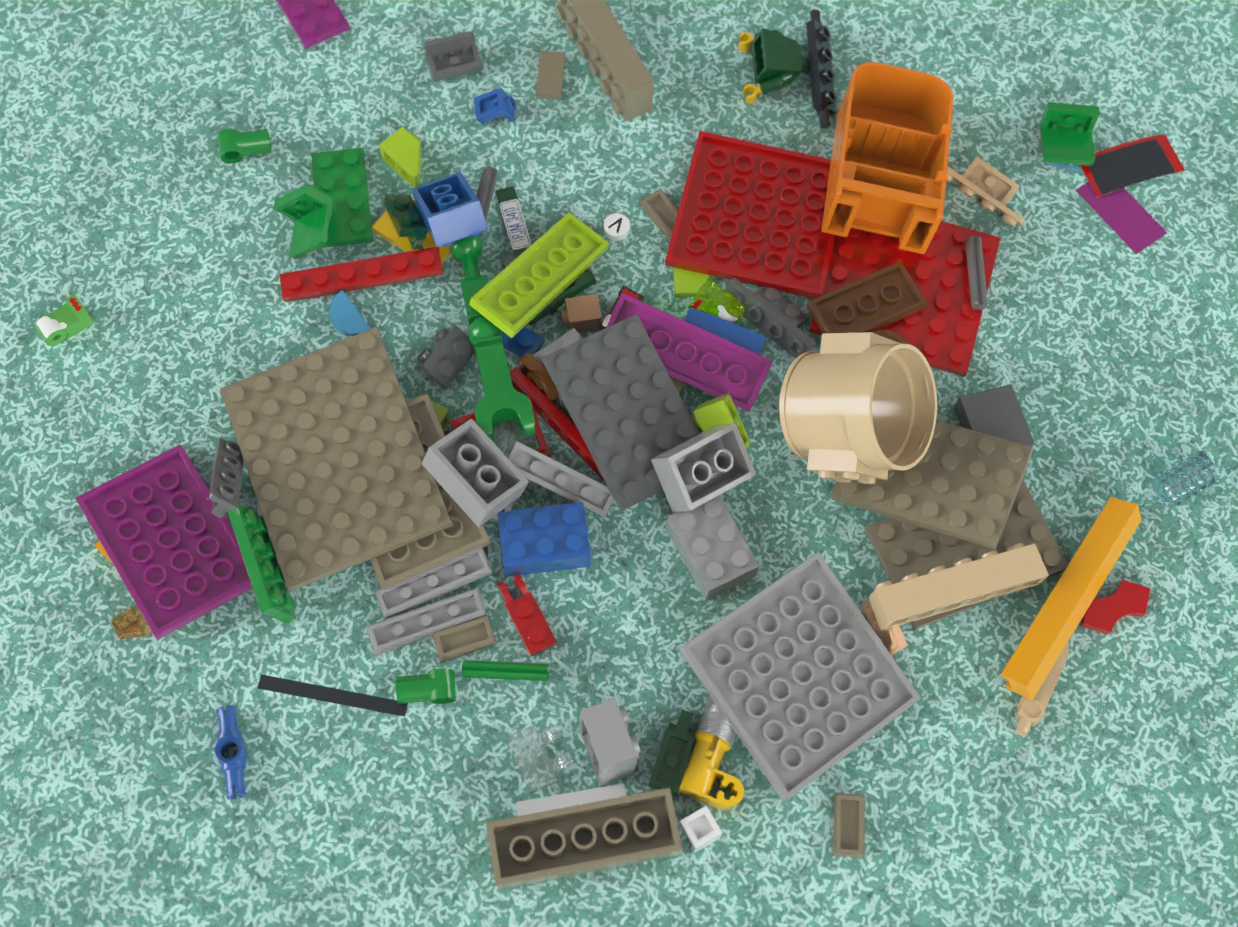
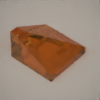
[110,605,153,639]

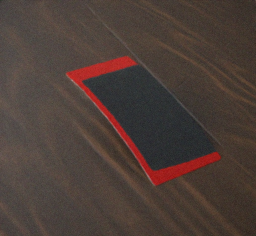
[1080,134,1186,197]

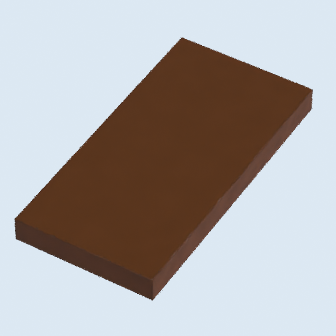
[806,261,928,333]

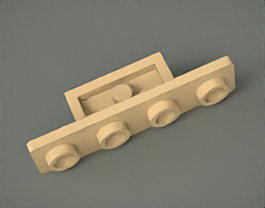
[947,157,1025,227]

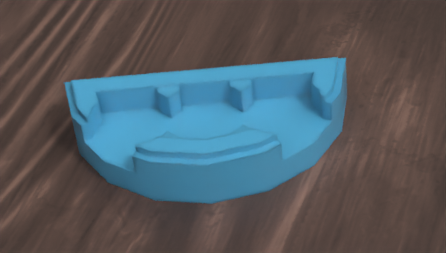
[330,290,370,336]

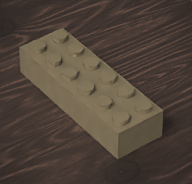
[555,0,654,122]
[486,788,682,890]

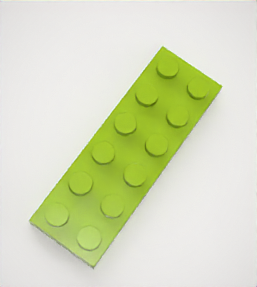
[469,212,610,338]

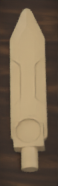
[1015,642,1069,737]

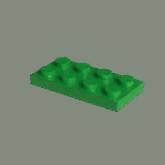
[311,147,374,248]
[227,503,296,623]

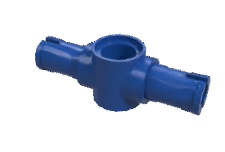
[215,705,248,800]

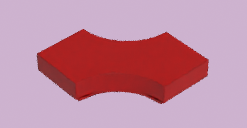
[1080,580,1151,635]

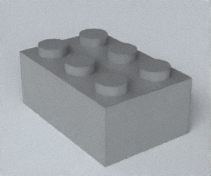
[422,419,529,528]
[651,423,756,512]
[666,495,759,601]
[580,698,640,787]

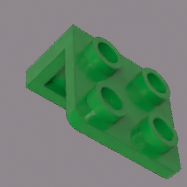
[1039,102,1100,165]
[273,184,333,259]

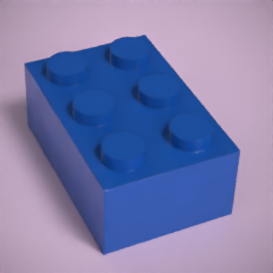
[411,172,488,247]
[498,502,591,577]

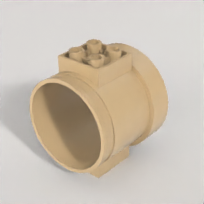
[779,332,937,484]

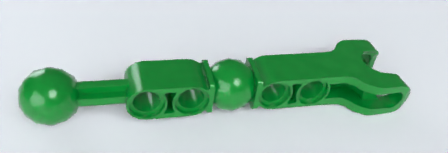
[449,235,536,442]

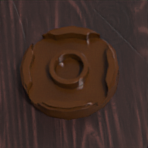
[517,353,558,402]

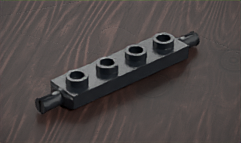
[806,9,837,129]

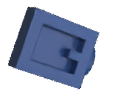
[474,87,516,124]
[502,327,545,357]

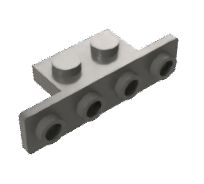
[721,278,816,358]
[209,438,244,518]

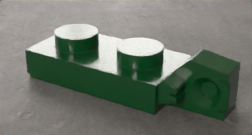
[384,194,427,250]
[648,709,695,797]

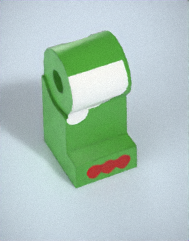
[35,294,94,346]

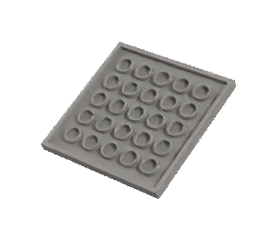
[679,552,921,802]

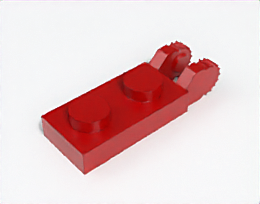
[497,573,557,657]

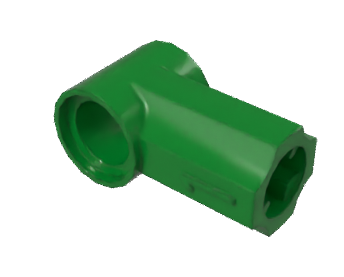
[217,129,272,164]
[395,668,456,704]

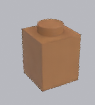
[561,294,602,333]

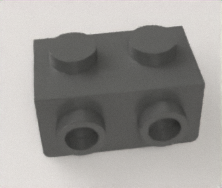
[424,31,483,82]
[414,325,475,389]

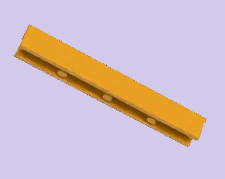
[1001,496,1142,701]

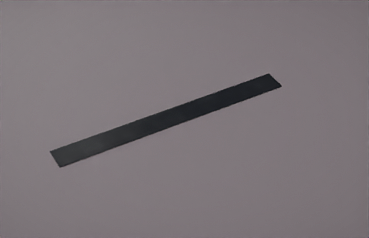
[257,674,408,717]

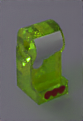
[687,278,745,324]

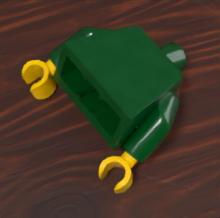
[738,28,810,104]

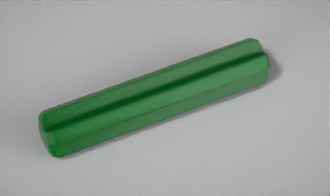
[462,660,550,681]

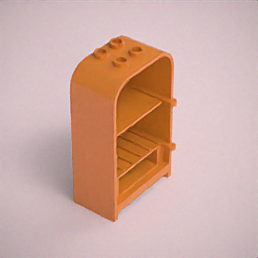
[822,62,954,254]

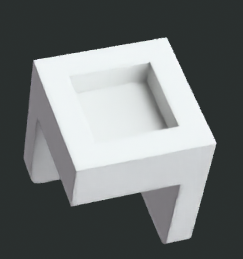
[679,806,722,853]

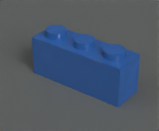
[684,307,766,355]

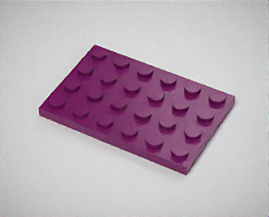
[75,444,253,640]

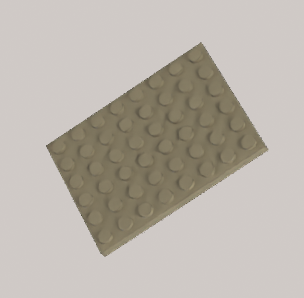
[220,327,454,591]

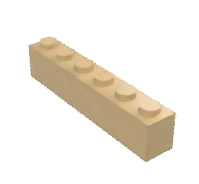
[868,543,1049,631]

